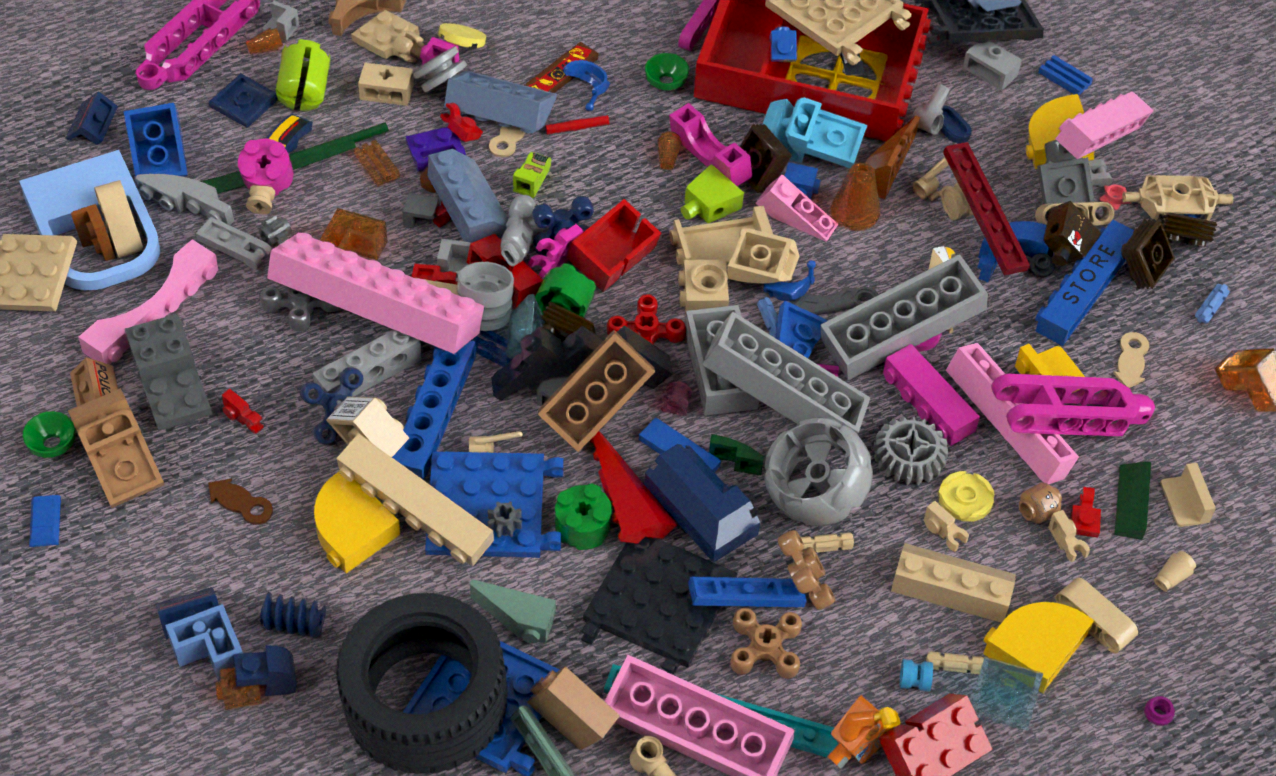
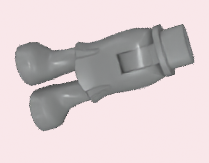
[500,195,549,266]

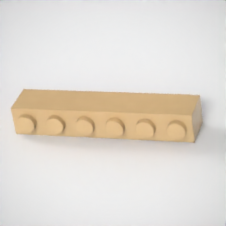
[336,433,494,566]

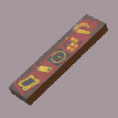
[525,41,598,93]

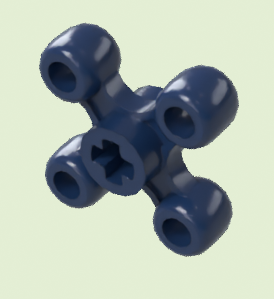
[532,196,594,256]
[300,367,363,445]

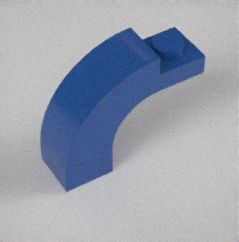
[977,221,1051,282]

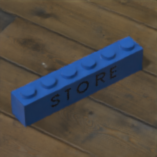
[1035,220,1134,346]

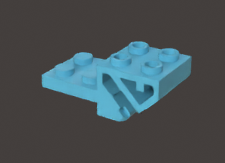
[762,98,867,169]

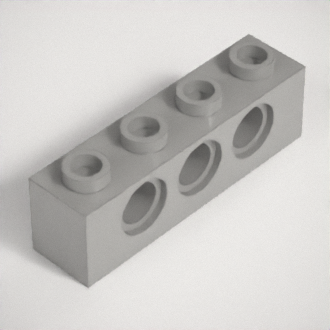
[313,330,422,405]

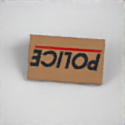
[70,357,118,407]

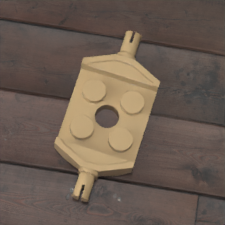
[1122,175,1233,221]

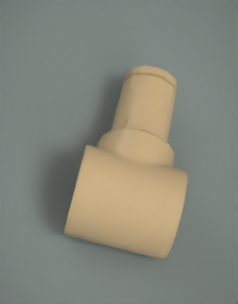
[630,736,676,776]

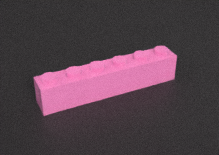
[1055,91,1154,159]
[946,343,1079,484]

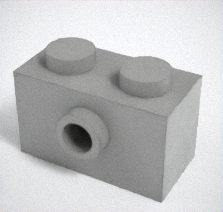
[963,41,1022,91]

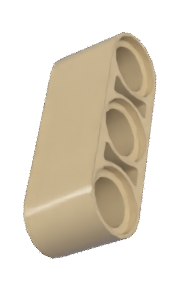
[94,180,144,258]
[1035,201,1114,225]
[1055,578,1138,653]

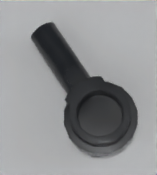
[1026,253,1055,278]

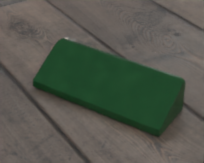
[1114,461,1151,540]

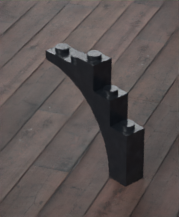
[491,326,673,401]

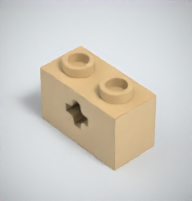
[358,63,414,106]

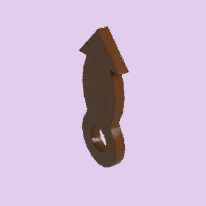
[208,478,273,525]

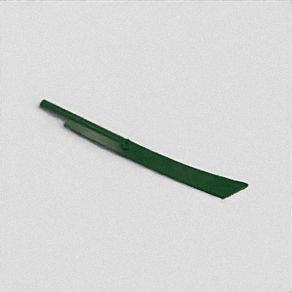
[200,122,389,194]

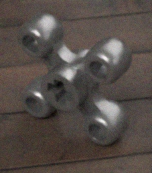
[260,287,339,332]

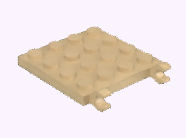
[765,0,911,65]

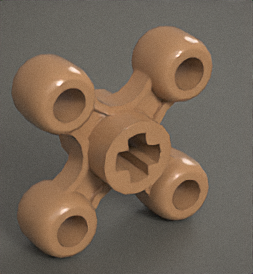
[778,530,835,610]
[730,608,802,679]

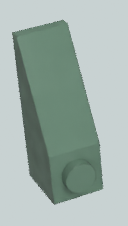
[470,579,556,644]

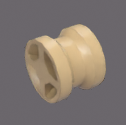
[246,185,275,214]

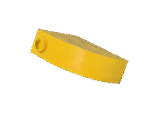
[1026,94,1094,169]
[314,471,400,573]
[983,602,1094,693]

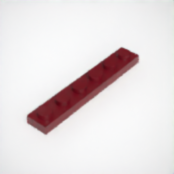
[943,142,1030,276]

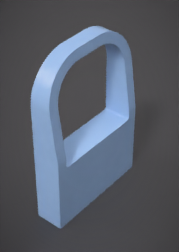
[19,150,160,290]

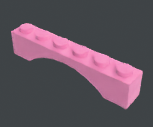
[78,239,218,365]

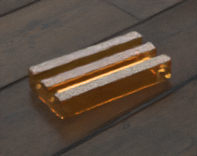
[353,140,400,187]

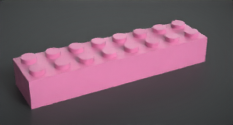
[267,233,484,354]

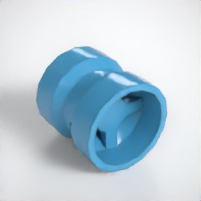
[899,659,933,692]

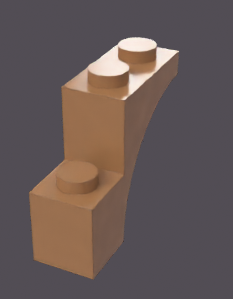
[328,0,406,36]

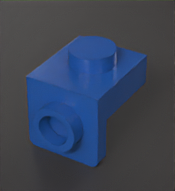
[769,27,797,62]

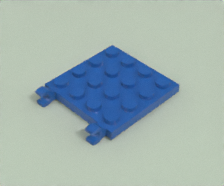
[425,451,563,558]
[403,641,559,776]

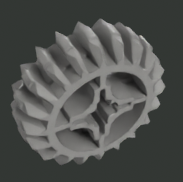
[873,416,948,486]

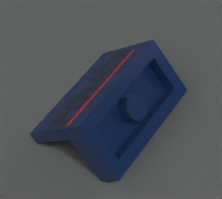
[66,91,118,145]
[155,587,219,639]

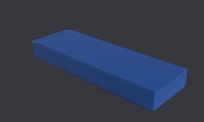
[638,417,721,472]

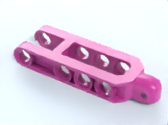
[136,0,260,90]
[991,374,1155,436]

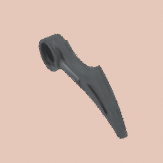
[792,287,878,315]

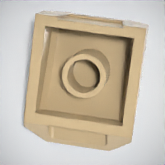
[727,227,799,283]

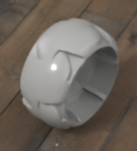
[764,417,873,526]

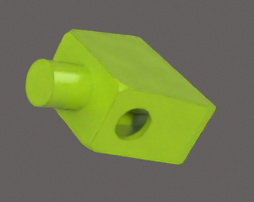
[680,164,744,223]

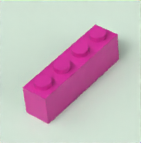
[883,344,980,446]

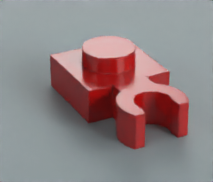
[222,389,264,434]

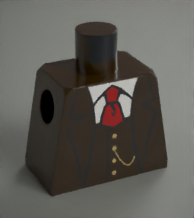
[1043,201,1101,266]

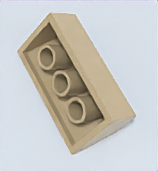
[891,543,1016,623]

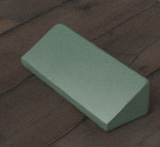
[510,706,575,776]

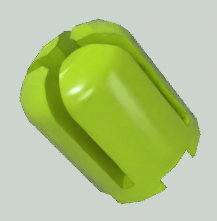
[276,39,331,111]

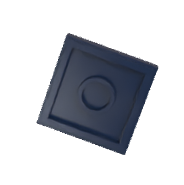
[209,74,278,128]

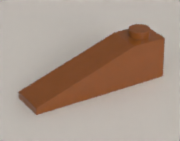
[855,116,920,200]

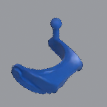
[563,60,610,111]
[763,260,816,301]

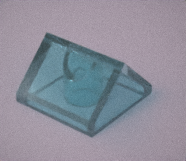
[506,294,543,359]
[971,657,1043,730]

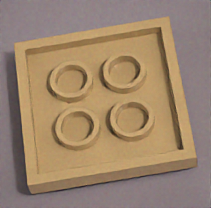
[0,234,77,312]

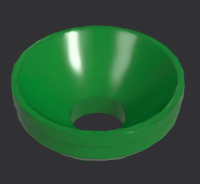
[645,53,689,91]
[23,411,76,458]

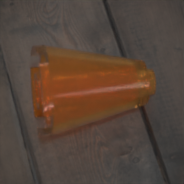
[830,163,881,231]

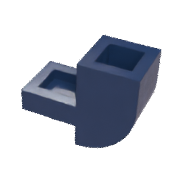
[233,645,297,696]

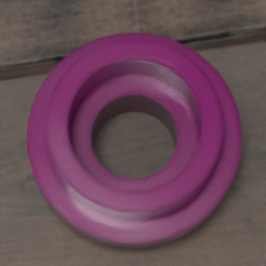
[1144,696,1175,726]

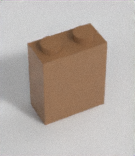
[527,666,620,750]

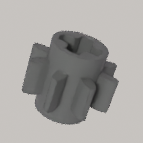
[259,215,292,247]
[487,501,522,537]

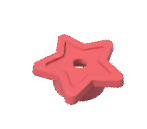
[1099,185,1132,210]

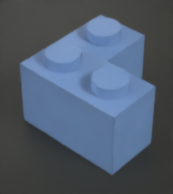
[165,604,243,680]

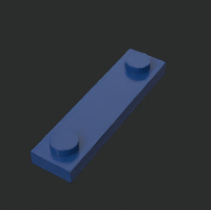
[688,577,807,607]

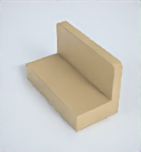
[1160,463,1216,527]

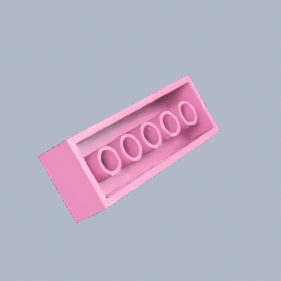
[605,655,794,776]

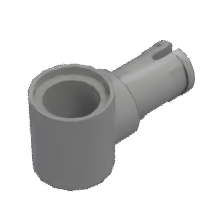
[911,84,951,135]

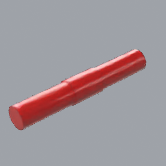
[545,115,609,135]

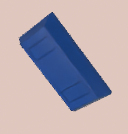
[29,495,61,547]

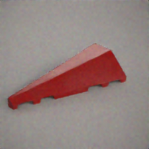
[589,431,677,544]

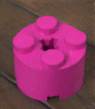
[238,139,294,196]

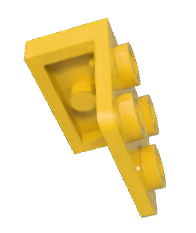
[1015,344,1085,393]

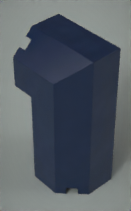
[644,444,760,563]

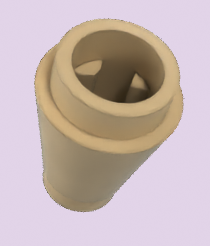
[1154,551,1196,592]

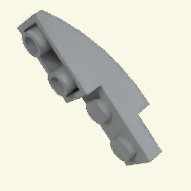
[135,174,235,225]

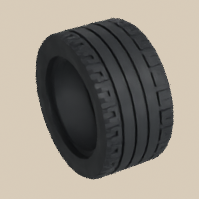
[336,593,508,774]

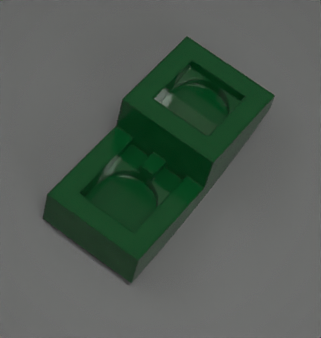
[709,434,764,476]

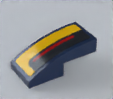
[266,114,313,153]

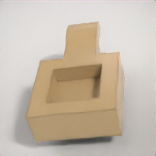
[924,501,969,552]
[1048,510,1090,562]

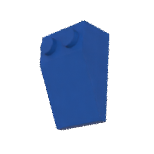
[124,103,188,177]

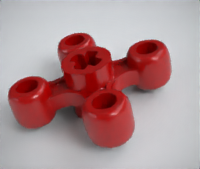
[606,294,686,345]

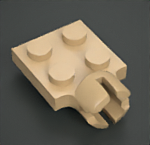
[351,10,424,62]

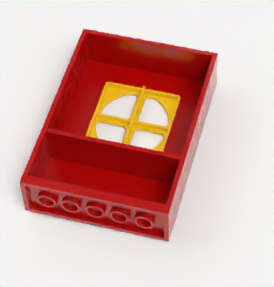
[694,0,931,141]

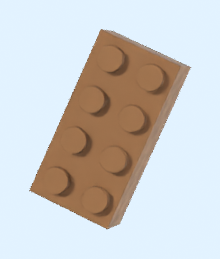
[538,330,655,452]

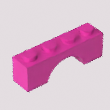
[669,103,752,186]

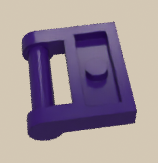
[406,127,466,172]

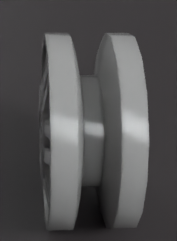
[412,46,467,92]

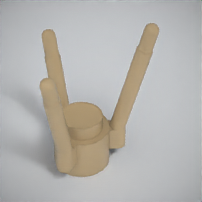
[912,158,949,201]
[469,431,523,453]

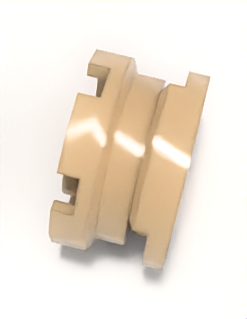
[941,182,973,220]

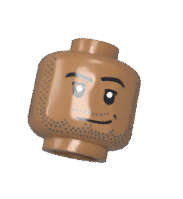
[1019,482,1062,524]

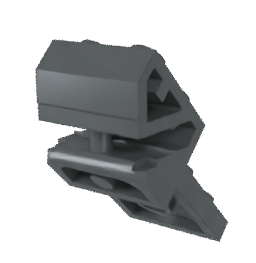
[125,314,212,431]

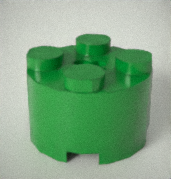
[534,263,596,318]
[555,484,612,550]

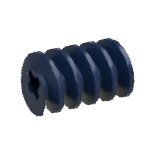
[260,592,326,639]

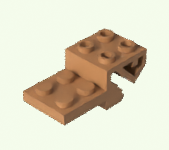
[68,388,165,508]

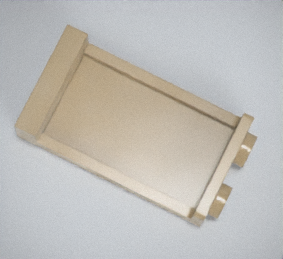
[669,206,773,267]

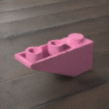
[756,175,838,241]

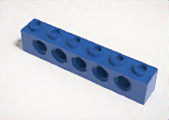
[392,341,476,481]

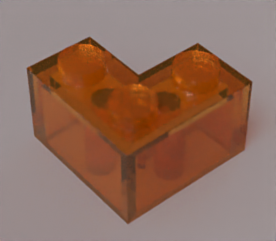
[320,208,388,260]
[1214,348,1276,412]

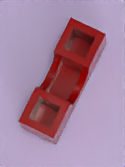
[466,234,543,310]

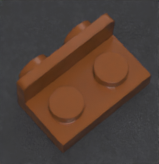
[71,204,115,261]

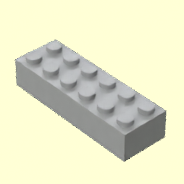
[820,254,988,380]
[702,311,870,448]

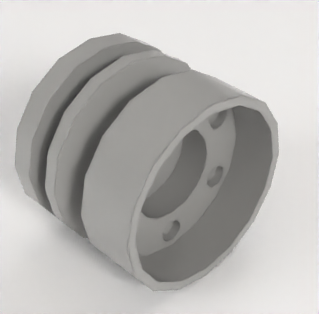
[457,262,514,331]

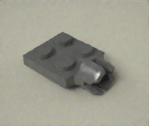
[1037,140,1095,216]

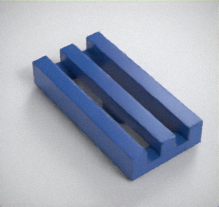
[1039,55,1093,96]

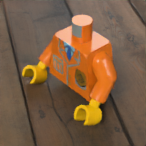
[827,695,901,769]

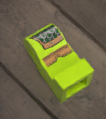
[513,151,551,199]

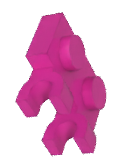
[528,224,583,278]

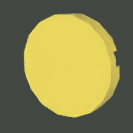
[438,23,486,48]
[938,471,994,521]

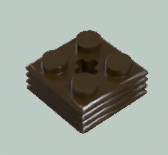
[739,124,792,193]
[1160,213,1217,247]
[1121,219,1175,289]
[540,302,596,341]

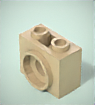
[678,260,729,316]

